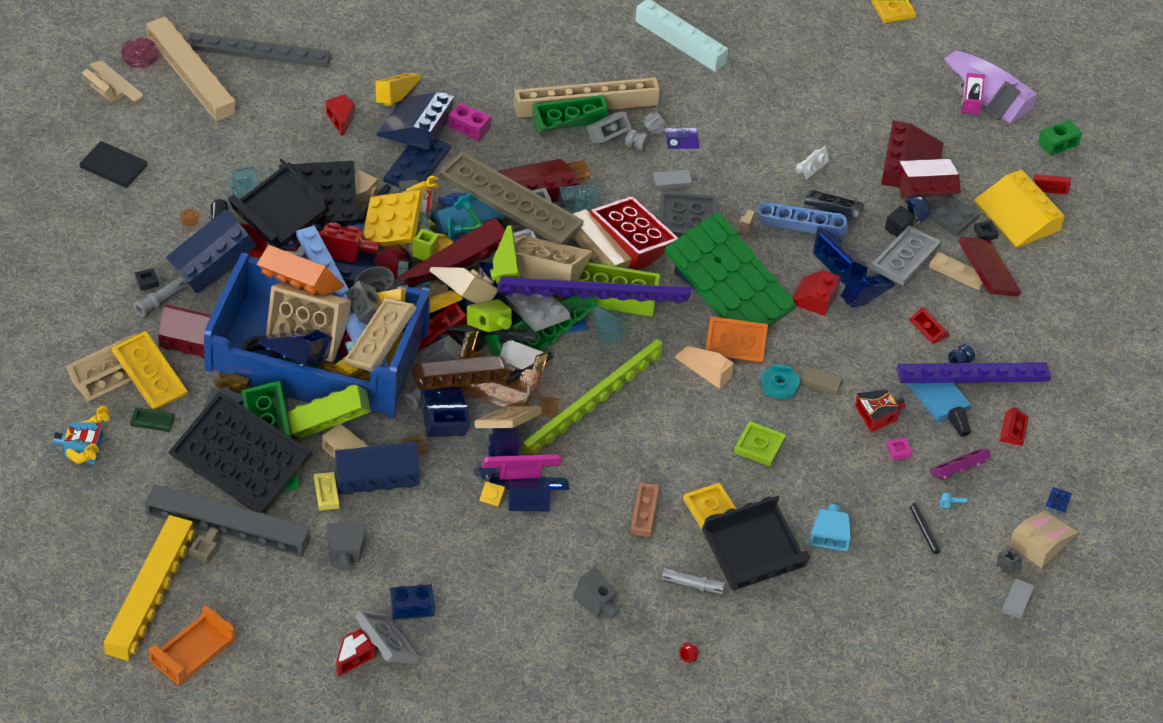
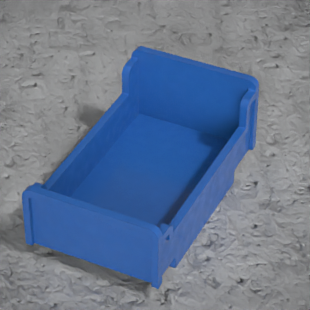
[204,252,431,418]

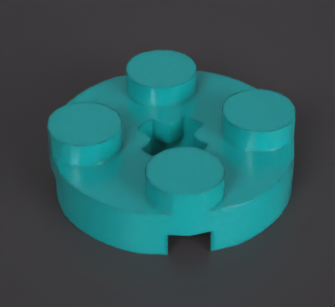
[760,364,800,399]

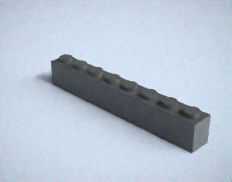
[145,484,310,557]

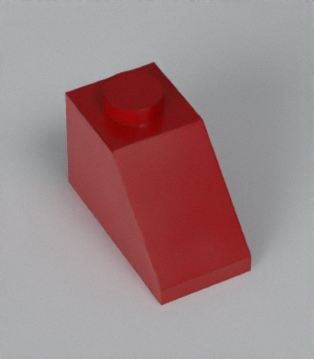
[325,94,355,136]

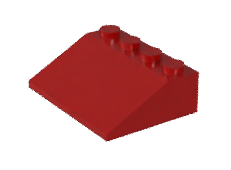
[590,196,678,270]

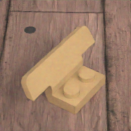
[82,61,143,104]

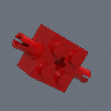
[318,222,379,263]

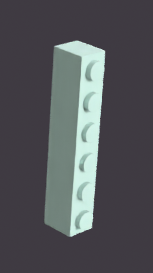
[635,0,728,72]

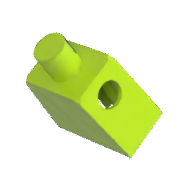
[467,299,512,332]

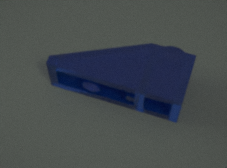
[841,274,895,307]

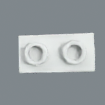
[795,146,829,179]

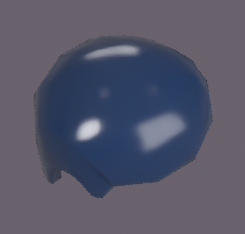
[905,195,930,224]

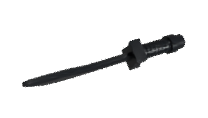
[445,324,536,343]

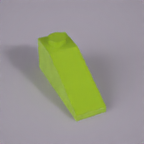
[490,225,520,284]

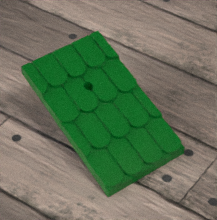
[664,211,796,329]

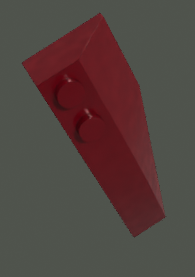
[397,217,505,286]

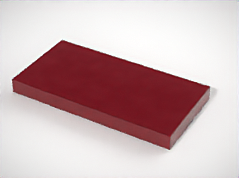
[958,237,1021,297]

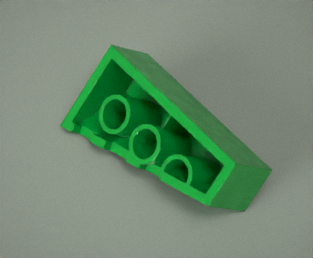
[532,95,608,132]

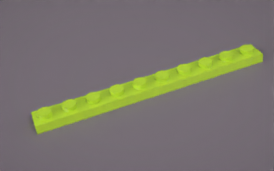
[522,339,663,456]

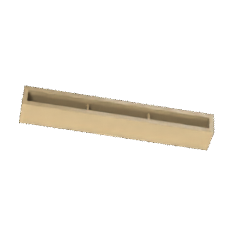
[146,17,237,121]

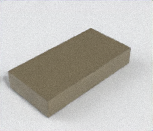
[800,366,843,395]

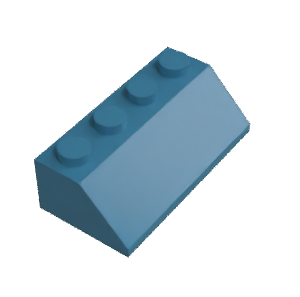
[430,198,507,235]

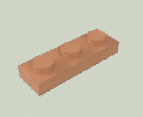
[630,482,659,537]

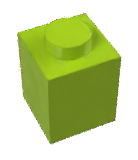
[412,228,439,261]

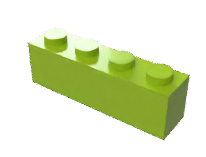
[287,385,371,439]

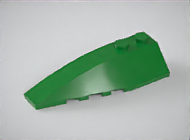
[484,296,597,356]
[241,381,300,493]

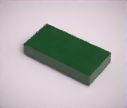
[130,407,175,432]

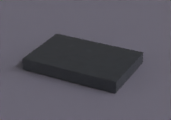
[80,141,148,188]
[804,190,864,218]

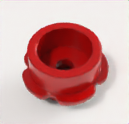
[679,642,699,663]

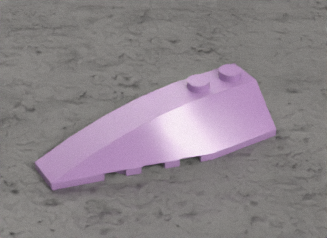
[944,50,1037,124]

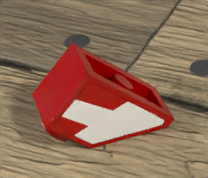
[336,629,375,677]

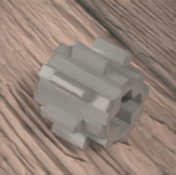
[643,112,667,135]

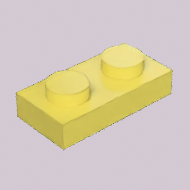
[314,472,339,511]

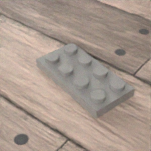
[871,225,941,286]
[503,293,570,332]

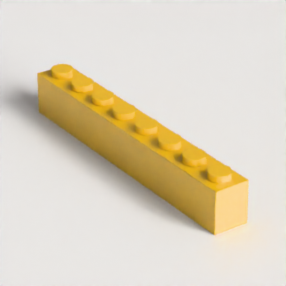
[104,515,195,661]

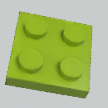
[734,421,786,467]

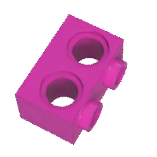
[448,102,491,141]

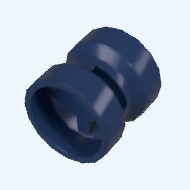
[948,343,975,363]

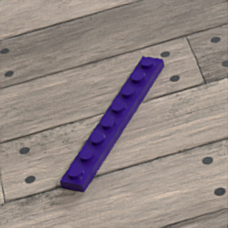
[896,362,1051,383]

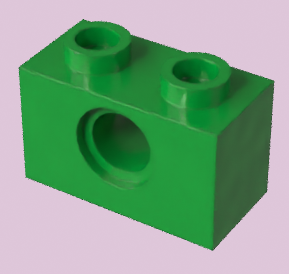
[1038,119,1082,156]

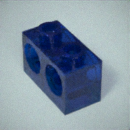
[390,584,435,620]

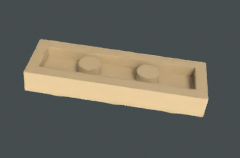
[929,252,983,290]

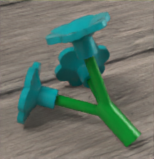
[448,193,483,241]

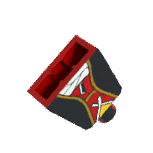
[855,389,905,432]

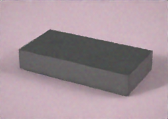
[985,81,1021,120]

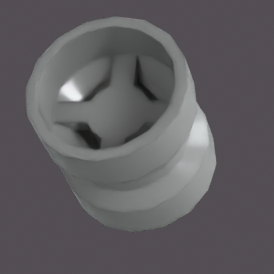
[625,129,649,152]

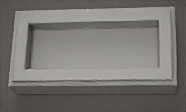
[652,170,692,190]
[1001,578,1035,619]

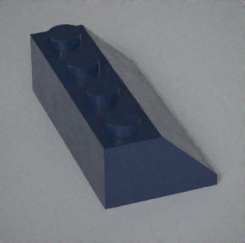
[335,442,419,495]

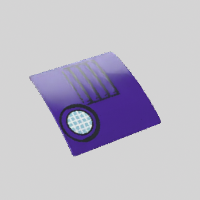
[665,128,699,149]

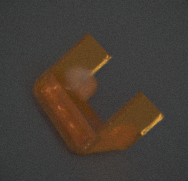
[454,330,547,407]

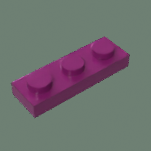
[930,449,991,479]

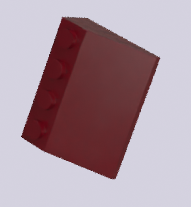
[881,120,943,188]
[497,159,579,203]

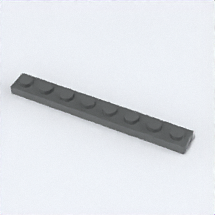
[187,32,330,68]

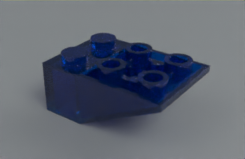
[257,329,333,367]
[419,386,470,437]

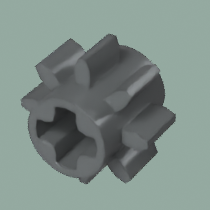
[996,549,1023,575]

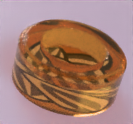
[180,209,199,227]

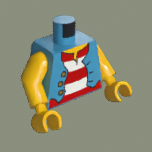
[53,406,110,464]

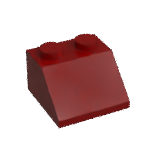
[792,270,841,316]

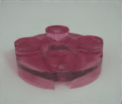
[122,37,158,68]

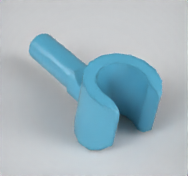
[939,493,968,508]

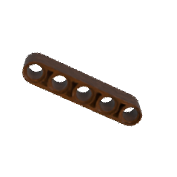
[411,356,510,390]

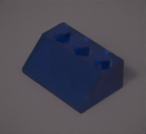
[813,227,868,288]

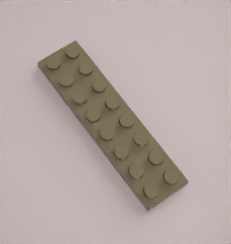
[439,152,584,245]

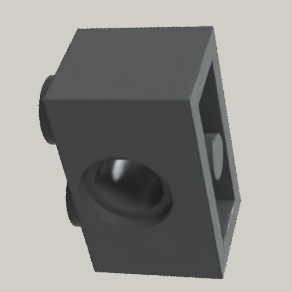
[346,280,382,325]

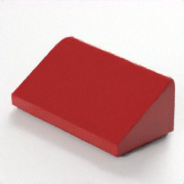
[909,307,950,344]
[999,407,1029,446]

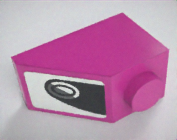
[962,73,985,114]

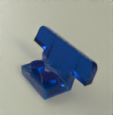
[489,477,569,512]

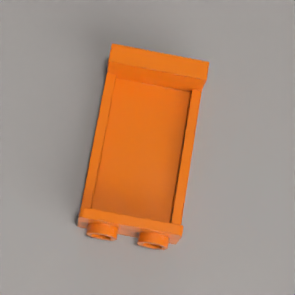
[148,605,235,686]

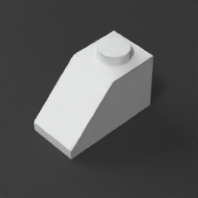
[500,341,546,372]

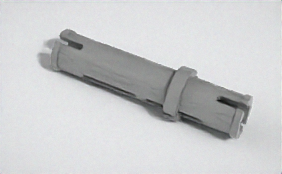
[662,567,726,595]

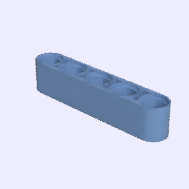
[758,202,849,238]

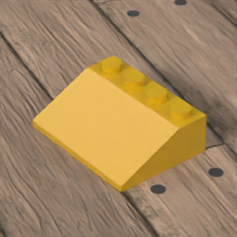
[974,169,1065,248]

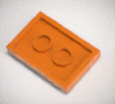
[706,316,768,363]

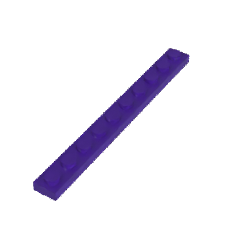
[497,277,691,304]

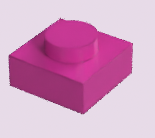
[886,437,913,461]

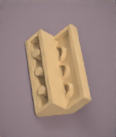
[65,333,137,401]

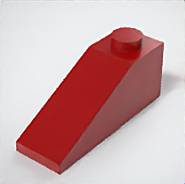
[419,303,467,351]

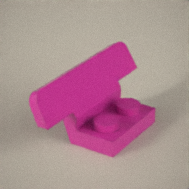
[481,454,562,480]

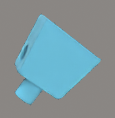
[809,504,851,551]

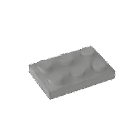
[355,610,420,664]

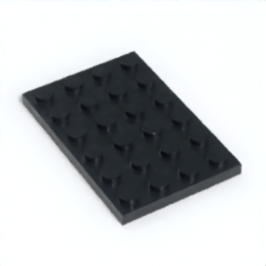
[168,391,313,514]

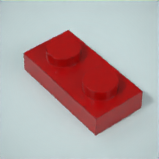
[1033,174,1071,195]

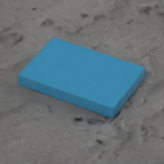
[907,383,971,422]

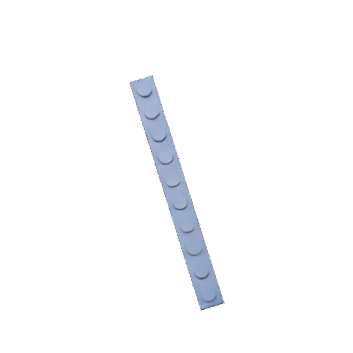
[296,226,390,375]

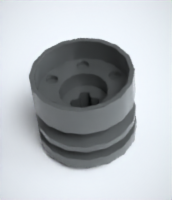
[354,266,398,293]

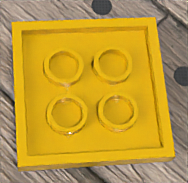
[362,190,424,247]

